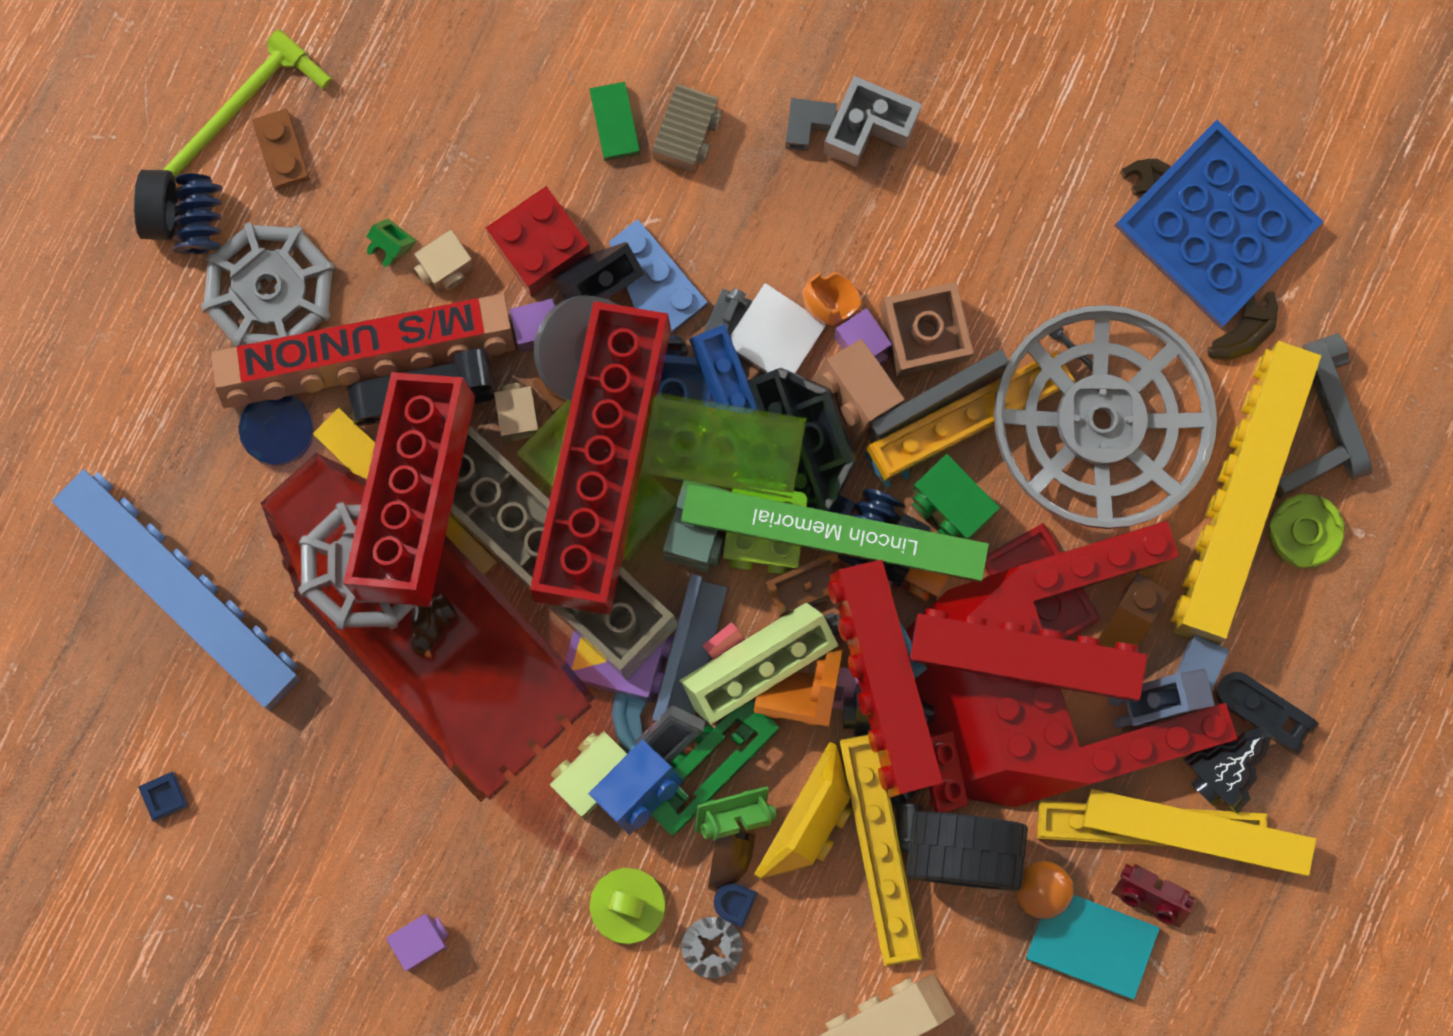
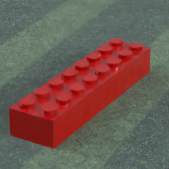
[530,301,671,615]

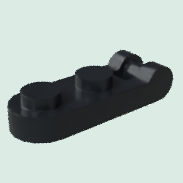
[1216,672,1319,756]

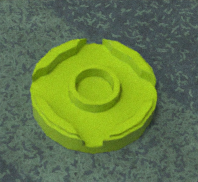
[1268,494,1344,568]

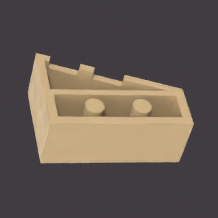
[819,973,955,1036]

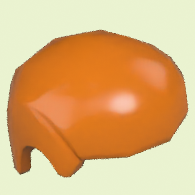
[802,272,862,326]
[1016,861,1073,919]

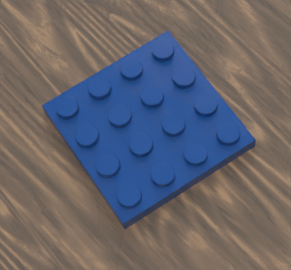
[1114,120,1324,328]

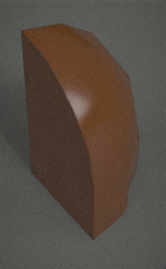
[708,832,756,889]

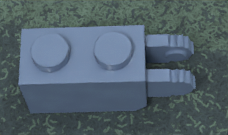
[1108,669,1215,729]

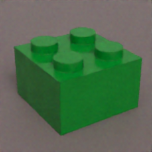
[910,454,1000,540]

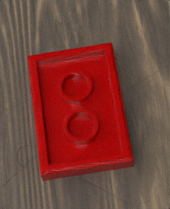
[984,522,1101,640]

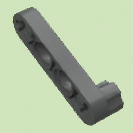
[1302,333,1372,480]

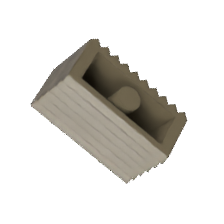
[652,84,723,173]

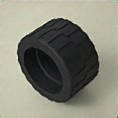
[906,812,1028,891]

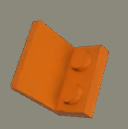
[754,647,843,726]

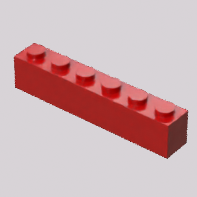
[828,559,943,798]
[909,608,1147,702]

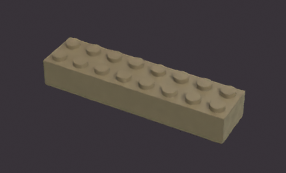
[450,425,679,680]

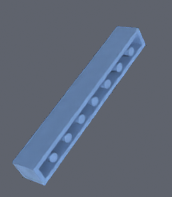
[52,469,301,711]

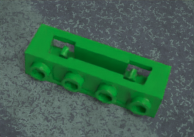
[651,700,780,838]

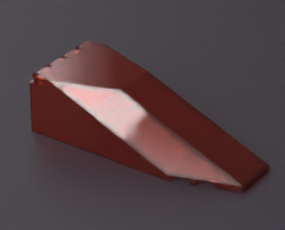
[260,453,595,802]

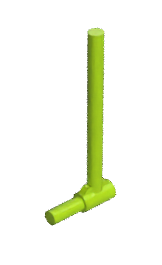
[163,29,332,178]

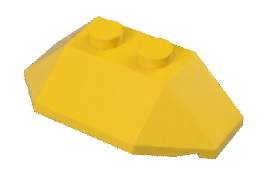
[754,742,853,880]

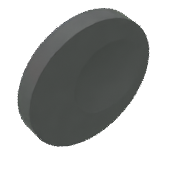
[534,295,617,402]

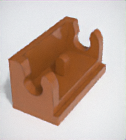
[766,553,841,619]

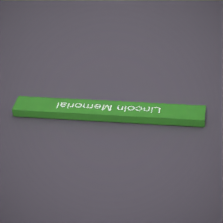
[681,484,989,582]

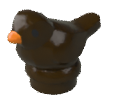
[410,593,459,658]

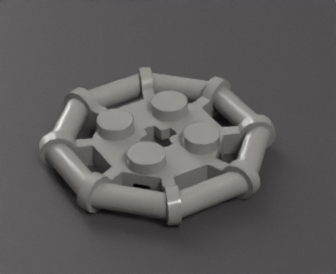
[201,222,336,347]
[298,502,435,631]

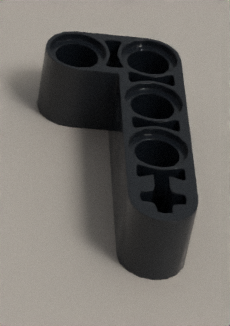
[347,349,496,426]

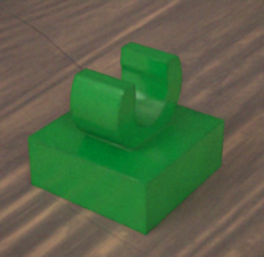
[366,218,417,267]

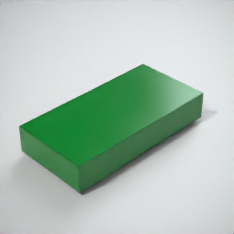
[589,81,640,161]

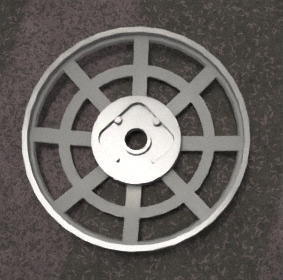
[994,305,1217,529]

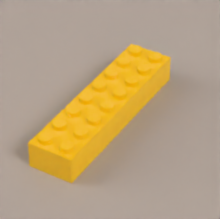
[1170,341,1322,645]

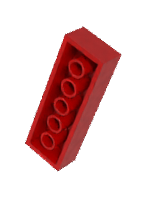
[343,372,476,607]

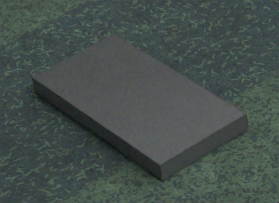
[869,350,1009,443]

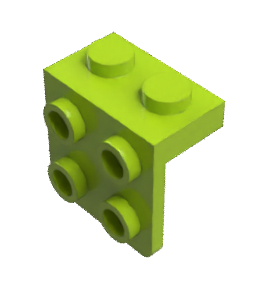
[723,484,807,575]

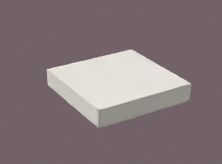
[730,283,826,373]

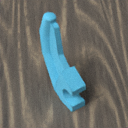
[611,693,648,752]

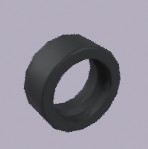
[134,170,177,240]

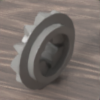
[682,917,743,978]

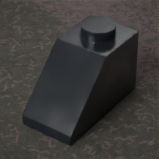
[552,242,645,300]

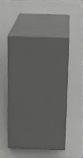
[785,98,837,151]

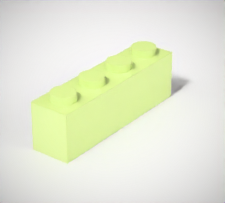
[679,603,839,724]

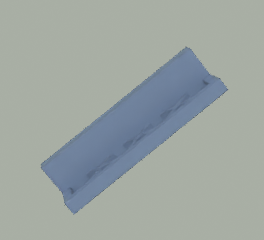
[652,574,728,723]

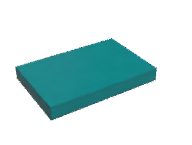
[1025,895,1160,1000]

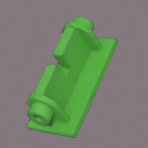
[695,786,777,841]

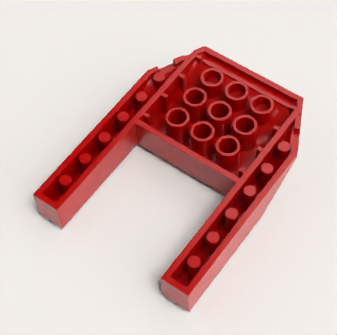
[905,521,1237,807]

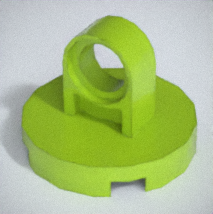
[589,868,666,945]

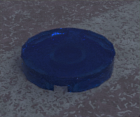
[238,395,314,467]

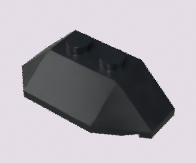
[747,367,857,511]

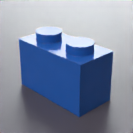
[588,739,683,835]

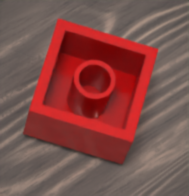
[485,186,591,297]

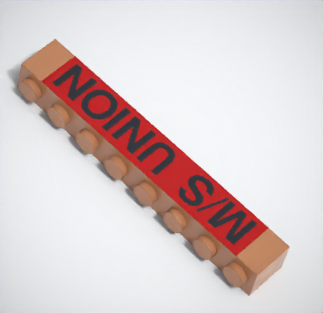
[211,293,516,409]

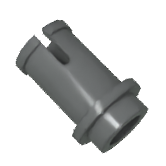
[897,804,921,852]

